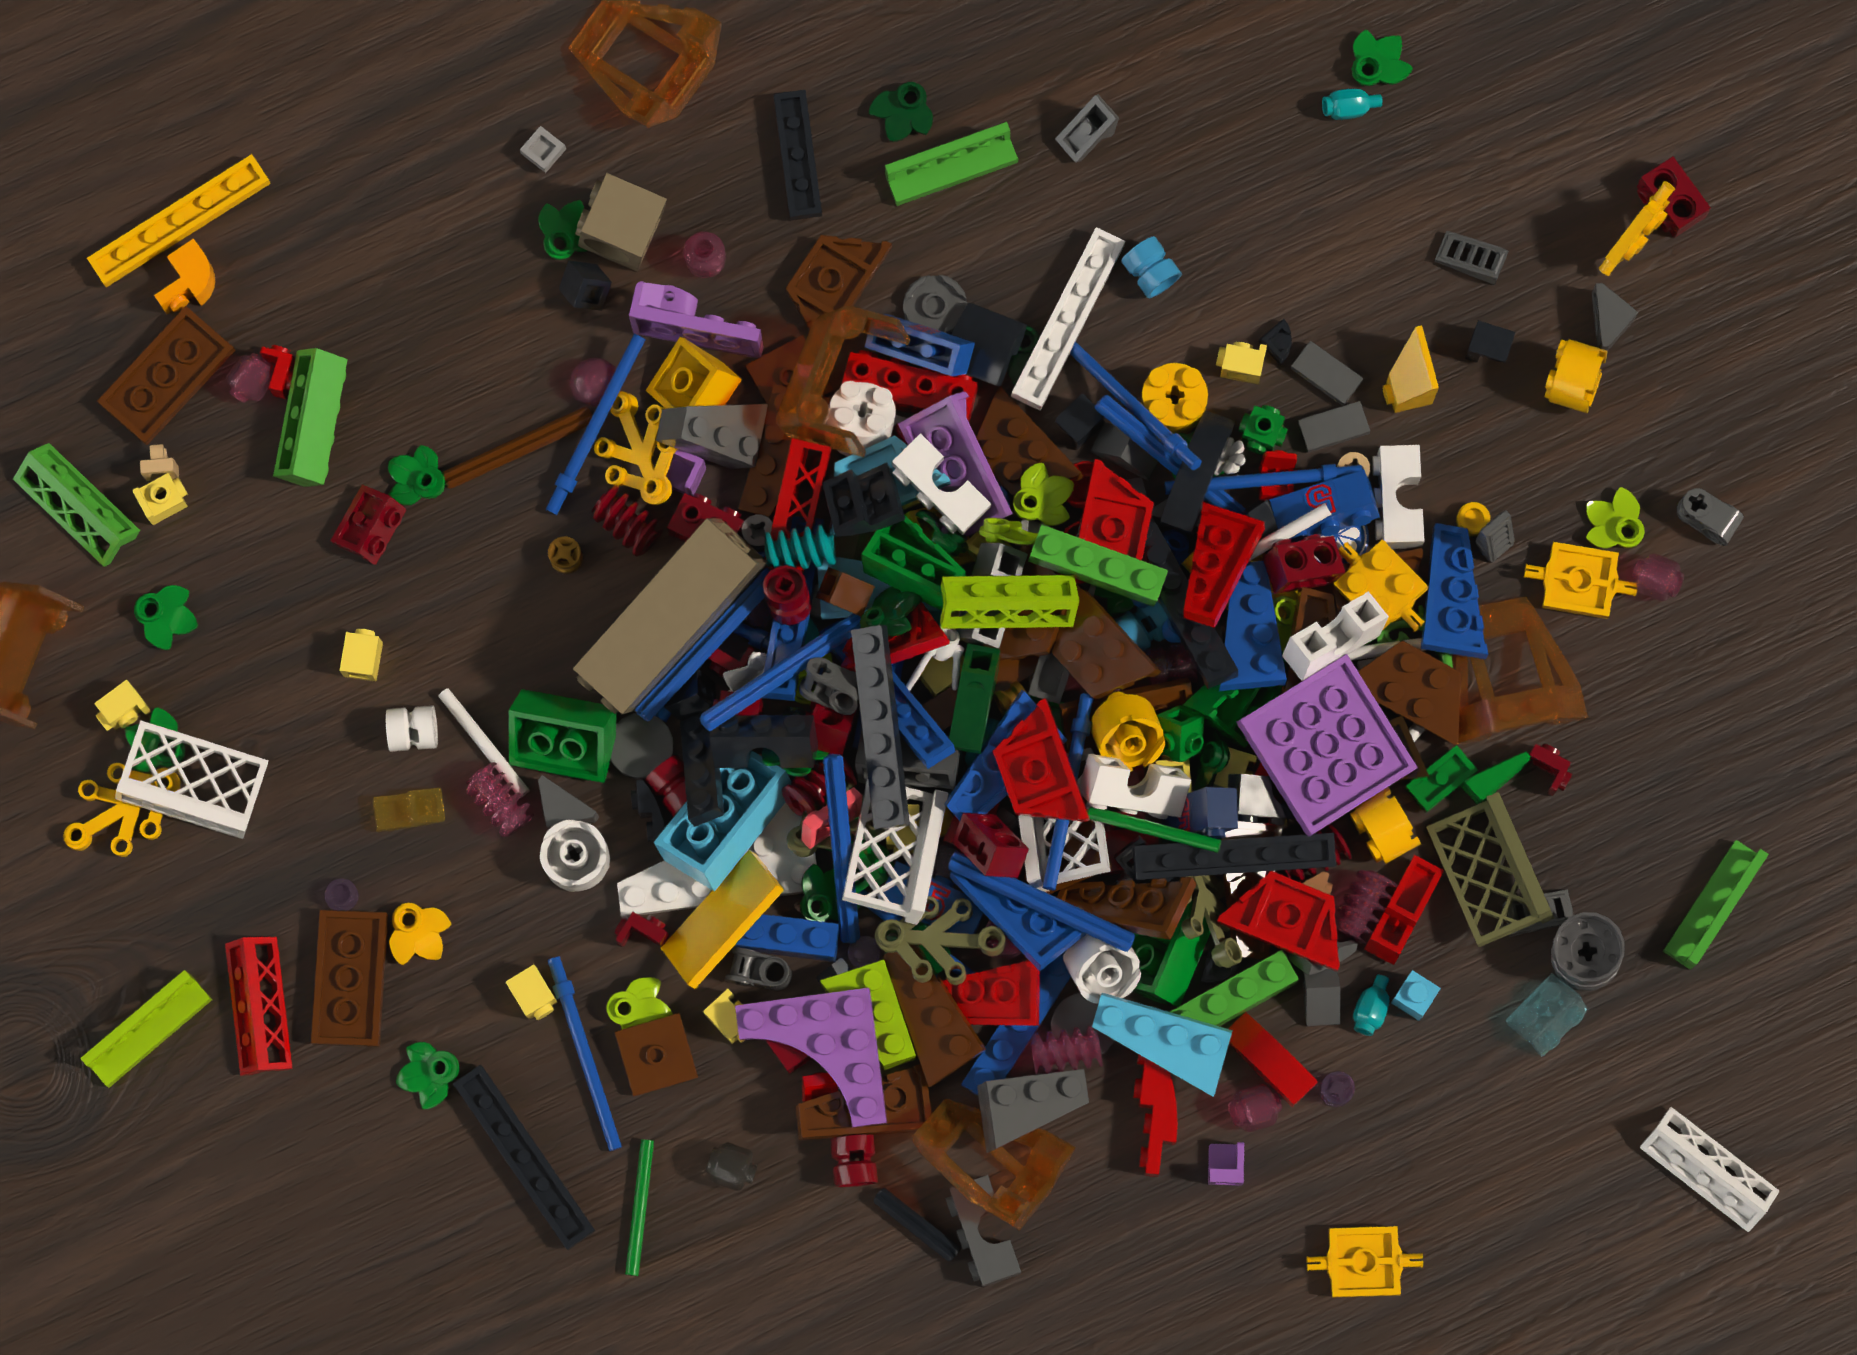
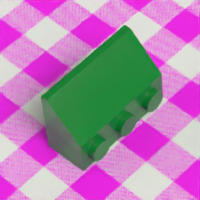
[509,689,616,783]
[1132,901,1211,1008]

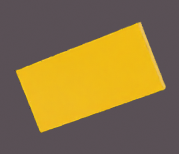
[661,850,784,989]

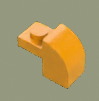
[154,238,215,314]

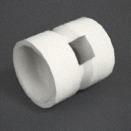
[386,705,438,752]

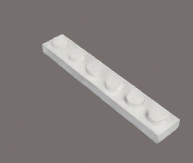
[1011,227,1125,411]

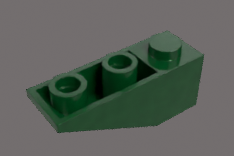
[949,644,1000,754]

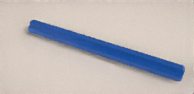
[1095,395,1246,514]
[635,567,772,722]
[700,613,861,731]
[823,754,860,944]
[948,852,1135,952]

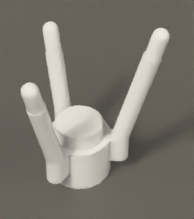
[906,626,964,691]

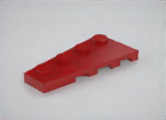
[1184,502,1265,628]
[905,960,1040,1026]

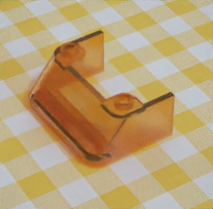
[776,306,910,457]
[0,582,85,729]

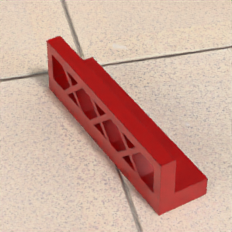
[765,438,832,574]
[225,937,292,1076]

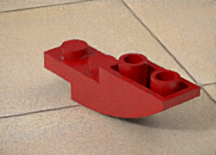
[1133,1054,1178,1177]

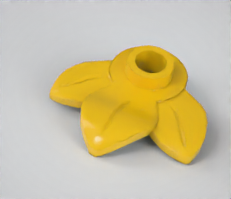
[389,903,451,965]

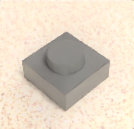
[520,126,566,173]

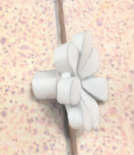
[1214,437,1246,476]

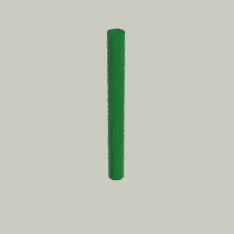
[1088,806,1221,853]
[625,1139,654,1276]

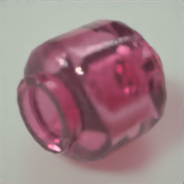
[683,231,727,278]
[226,353,274,403]
[1632,553,1684,602]
[1229,1084,1282,1132]

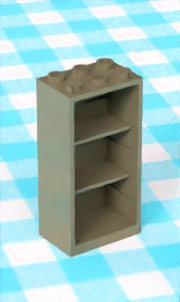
[573,518,768,714]

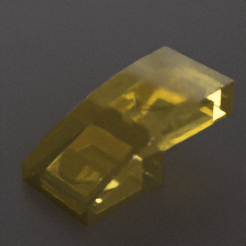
[372,788,445,832]

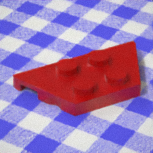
[1075,459,1154,584]
[841,601,950,672]
[993,699,1090,822]
[1217,871,1340,972]

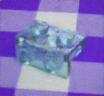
[1506,973,1588,1057]

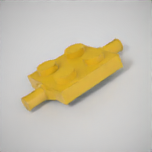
[1598,181,1675,276]
[1334,539,1428,631]
[1524,542,1638,619]
[1306,1226,1423,1298]

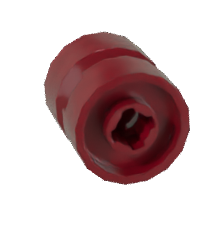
[763,565,812,625]
[644,755,687,817]
[830,1134,878,1187]

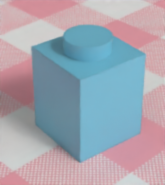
[1391,970,1441,1021]

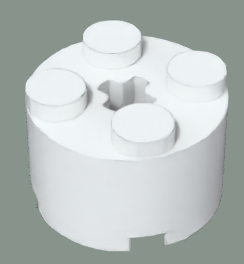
[826,381,896,456]
[540,820,610,892]
[1063,934,1141,1004]

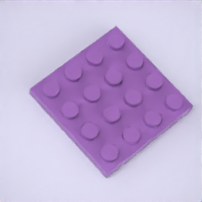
[1236,654,1418,837]

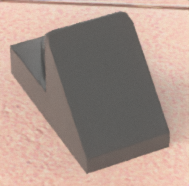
[1055,94,1119,163]

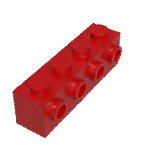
[842,350,978,422]

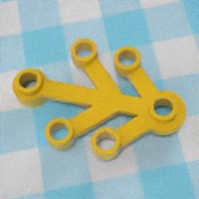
[594,391,678,505]
[63,763,181,857]

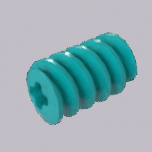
[765,524,836,571]

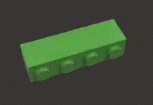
[273,348,348,487]
[1028,524,1168,607]
[1171,950,1299,1027]

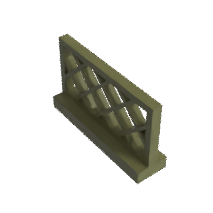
[1426,792,1555,947]

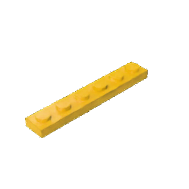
[87,154,271,287]

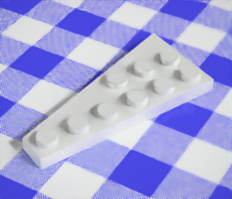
[617,802,817,918]

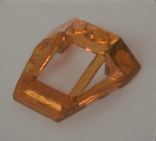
[568,0,722,128]
[1455,596,1588,745]
[912,1098,1076,1231]

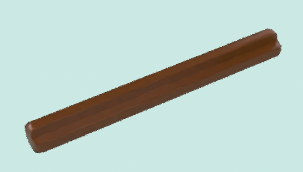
[442,406,593,489]

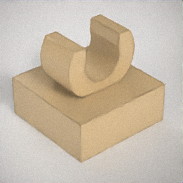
[140,444,179,481]

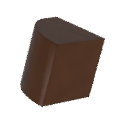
[816,567,875,617]

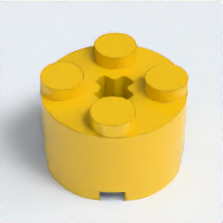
[1545,339,1608,413]
[1141,363,1208,434]
[1091,692,1165,772]
[1350,787,1421,864]

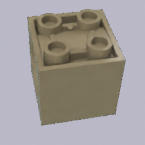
[575,173,667,272]

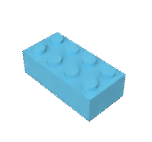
[654,750,792,892]

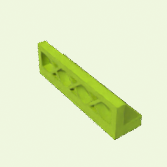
[940,575,1079,629]
[80,970,212,1088]

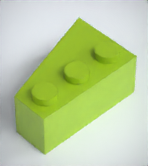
[820,960,916,1070]

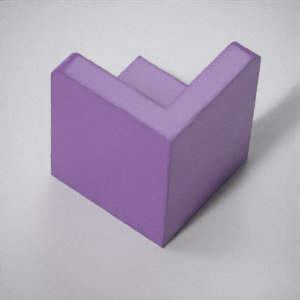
[667,449,706,496]
[1208,1142,1244,1186]

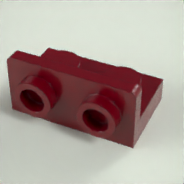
[330,484,406,565]

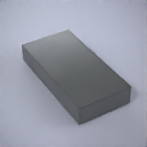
[1291,341,1363,406]
[1297,401,1370,453]

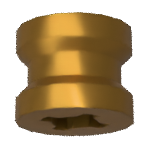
[548,536,583,574]
[993,681,1026,716]

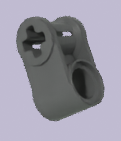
[1676,488,1744,546]
[799,657,859,715]
[725,947,792,991]

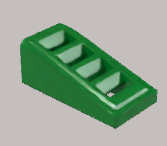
[1461,752,1531,805]

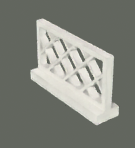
[115,721,268,839]
[1018,748,1111,892]
[842,779,948,925]

